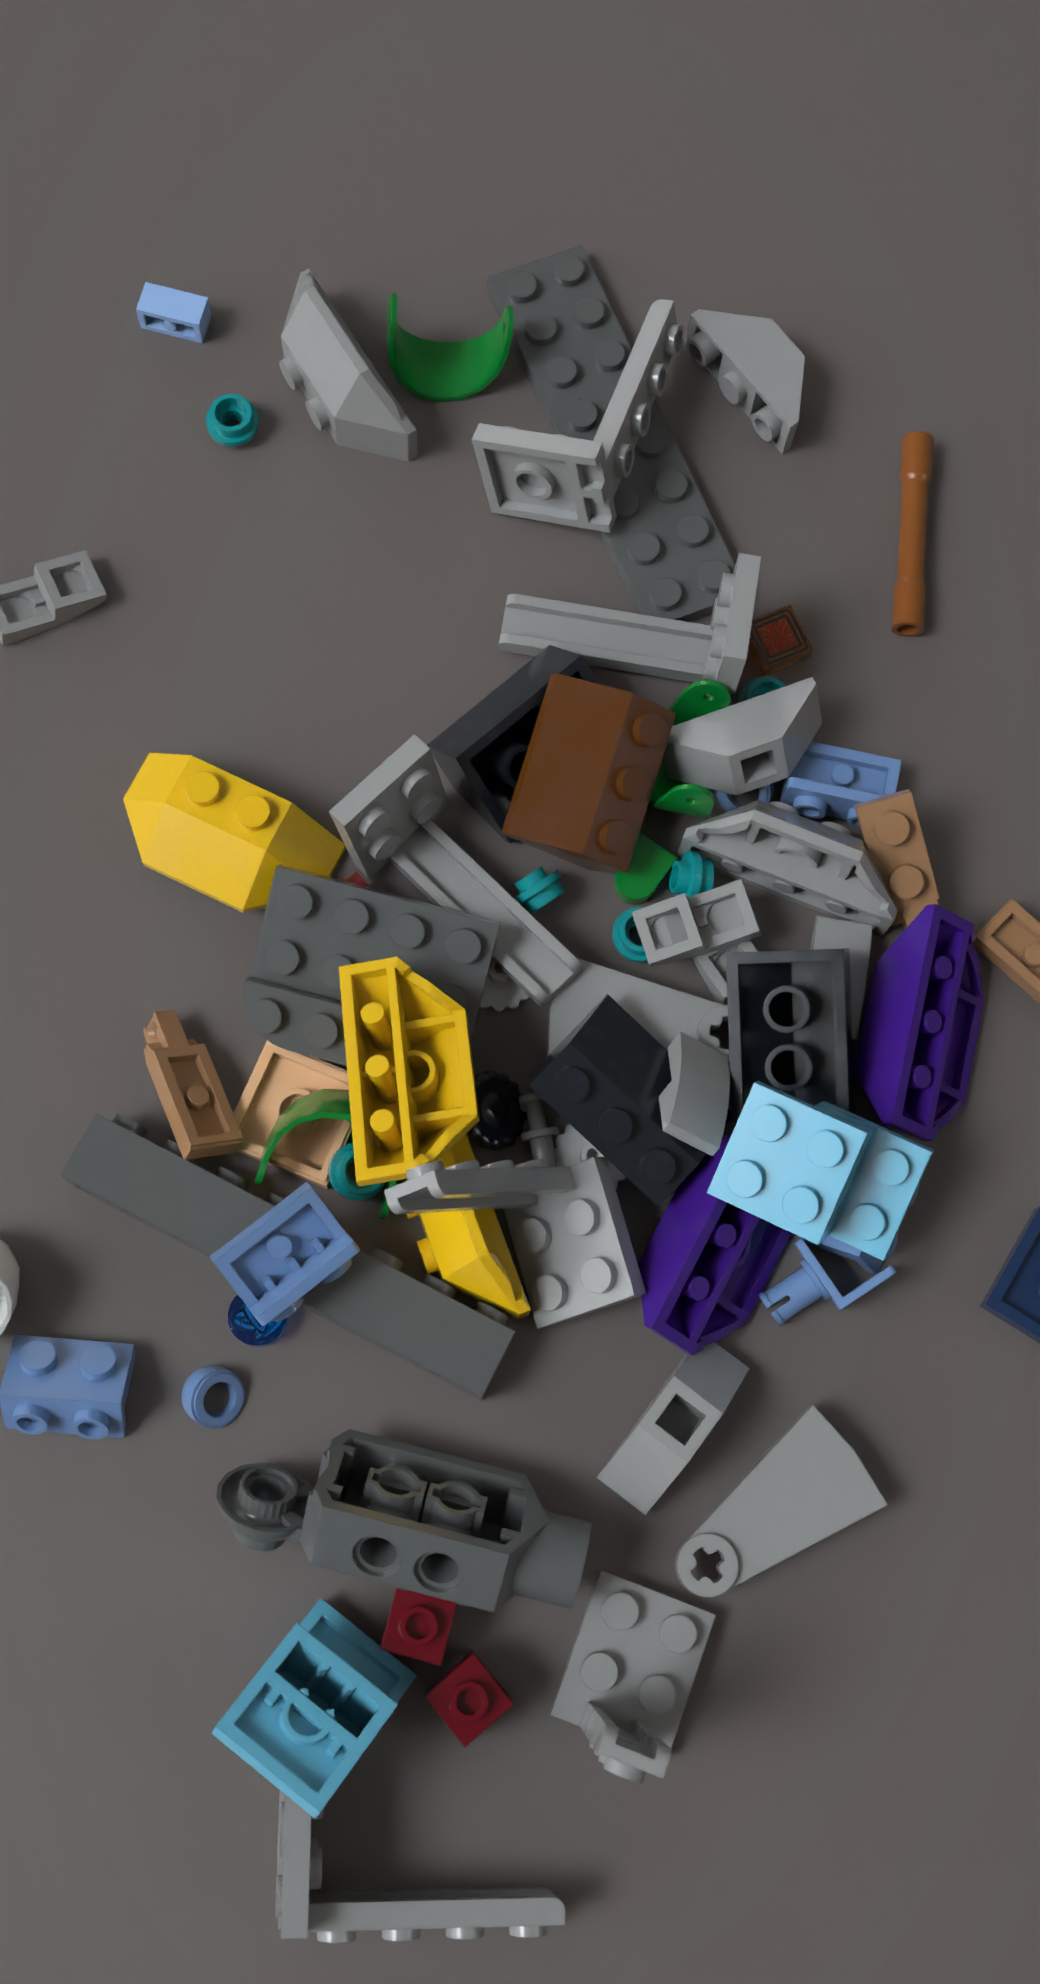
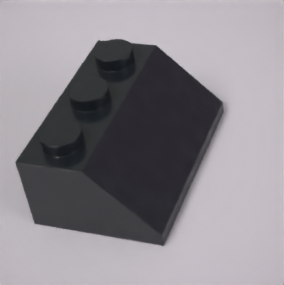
[427,645,598,843]
[726,948,855,1127]
[528,994,732,1207]

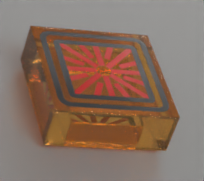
[748,604,813,677]

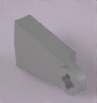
[547,958,730,1065]
[675,1405,888,1597]

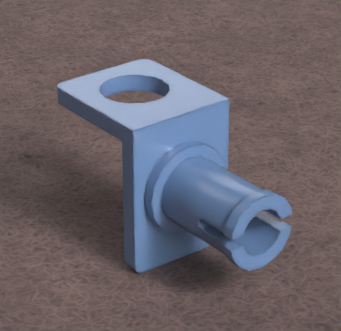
[758,1238,897,1326]

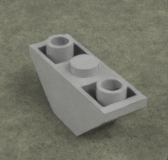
[685,309,805,454]
[662,677,823,796]
[596,1342,750,1515]

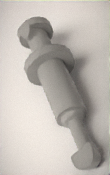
[518,1093,559,1167]

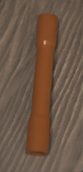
[891,431,934,637]

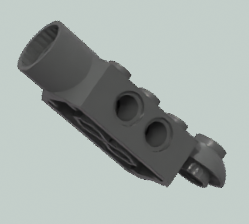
[216,1429,592,1612]

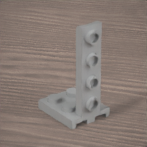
[471,299,684,533]
[498,553,761,706]
[329,734,583,1008]
[384,1157,646,1329]
[549,1570,716,1784]
[275,1790,565,1943]

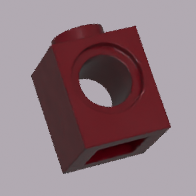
[380,1587,457,1666]
[424,1649,514,1748]

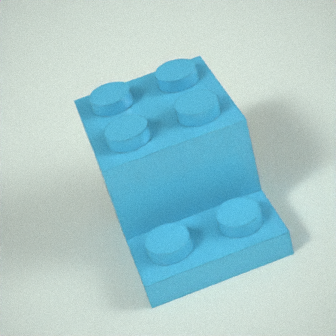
[707,1081,934,1261]
[211,1598,417,1819]

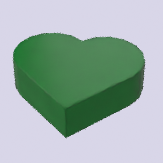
[614,833,677,905]

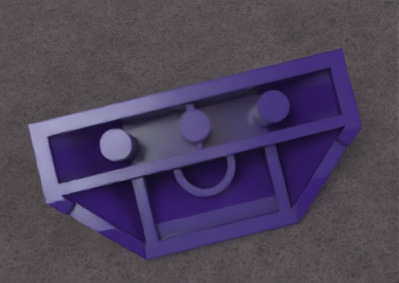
[853,904,985,1141]
[638,1131,791,1356]

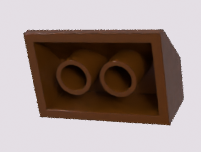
[501,673,676,873]

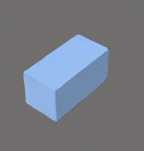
[136,282,212,344]

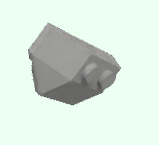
[279,268,418,462]
[677,800,898,937]

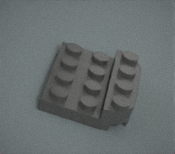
[243,864,501,1066]

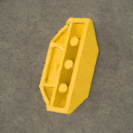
[123,753,346,913]
[339,956,479,1187]
[405,1134,531,1320]

